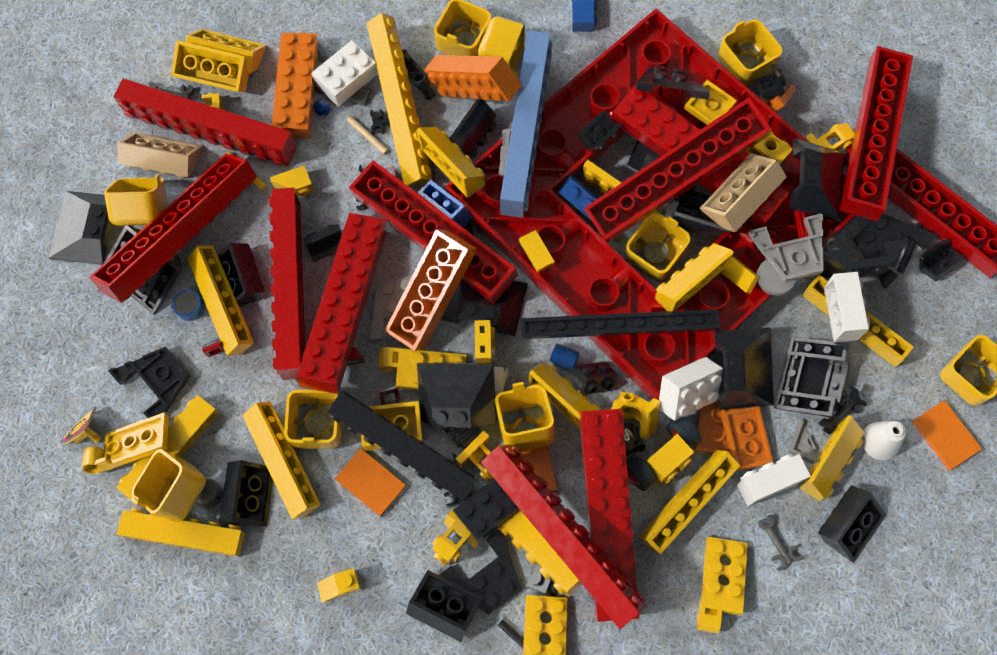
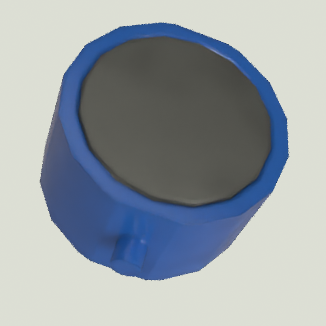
[171,290,206,321]

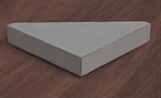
[499,129,510,177]
[788,419,820,463]

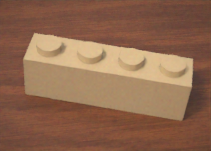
[118,132,202,178]
[700,154,786,232]

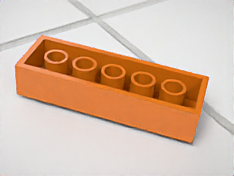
[272,33,320,138]
[423,55,522,101]
[384,230,477,351]

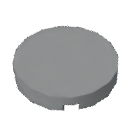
[757,259,796,296]

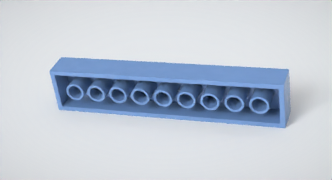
[500,30,553,218]

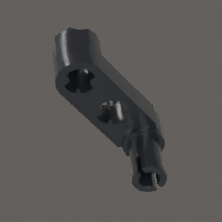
[402,49,436,100]

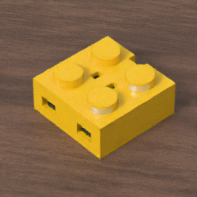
[475,320,495,364]

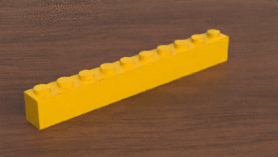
[367,13,433,189]

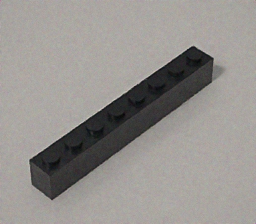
[327,390,477,501]

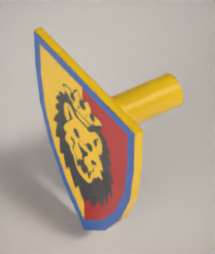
[59,407,101,444]

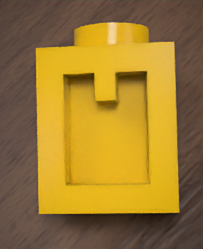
[202,93,224,110]

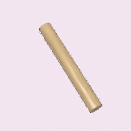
[347,116,389,155]

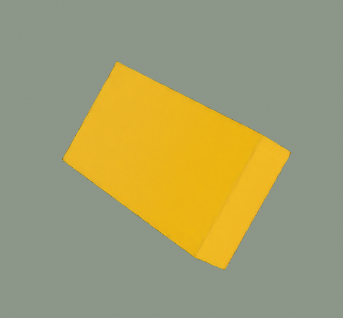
[519,230,554,273]
[722,257,760,293]

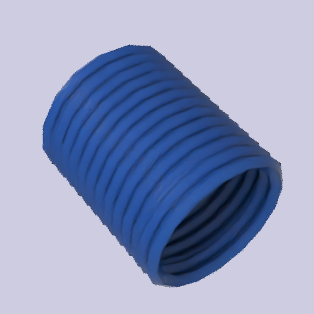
[549,343,580,371]

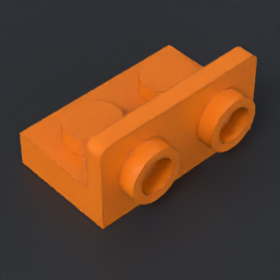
[760,84,796,112]

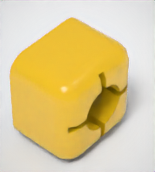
[434,0,491,56]
[478,17,525,78]
[718,19,782,86]
[104,174,168,226]
[626,212,690,281]
[940,335,997,406]
[495,382,555,452]
[284,390,342,449]
[131,449,206,522]

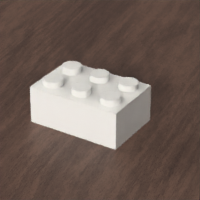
[311,40,378,107]
[824,272,870,342]
[659,357,723,421]
[737,454,811,506]

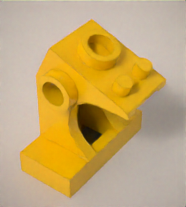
[806,123,855,151]
[611,392,661,440]
[456,431,493,482]
[432,509,480,566]

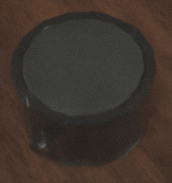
[194,477,223,509]

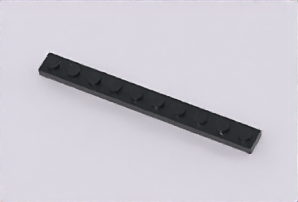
[521,309,720,339]

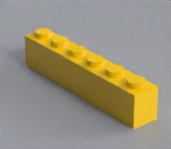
[187,245,254,356]
[802,274,914,367]
[116,395,220,500]
[242,401,321,520]
[638,450,740,554]
[116,508,245,557]
[498,510,582,597]

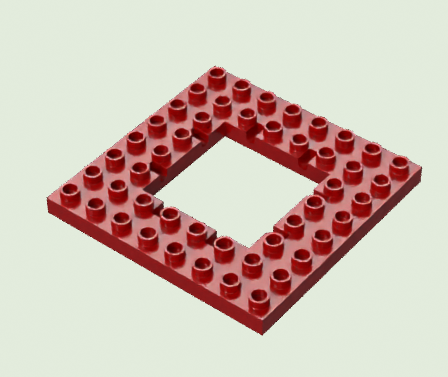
[445,8,857,400]

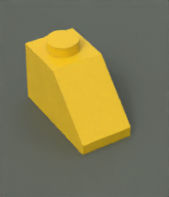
[270,165,314,197]
[317,568,362,603]

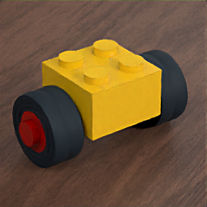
[626,416,702,491]

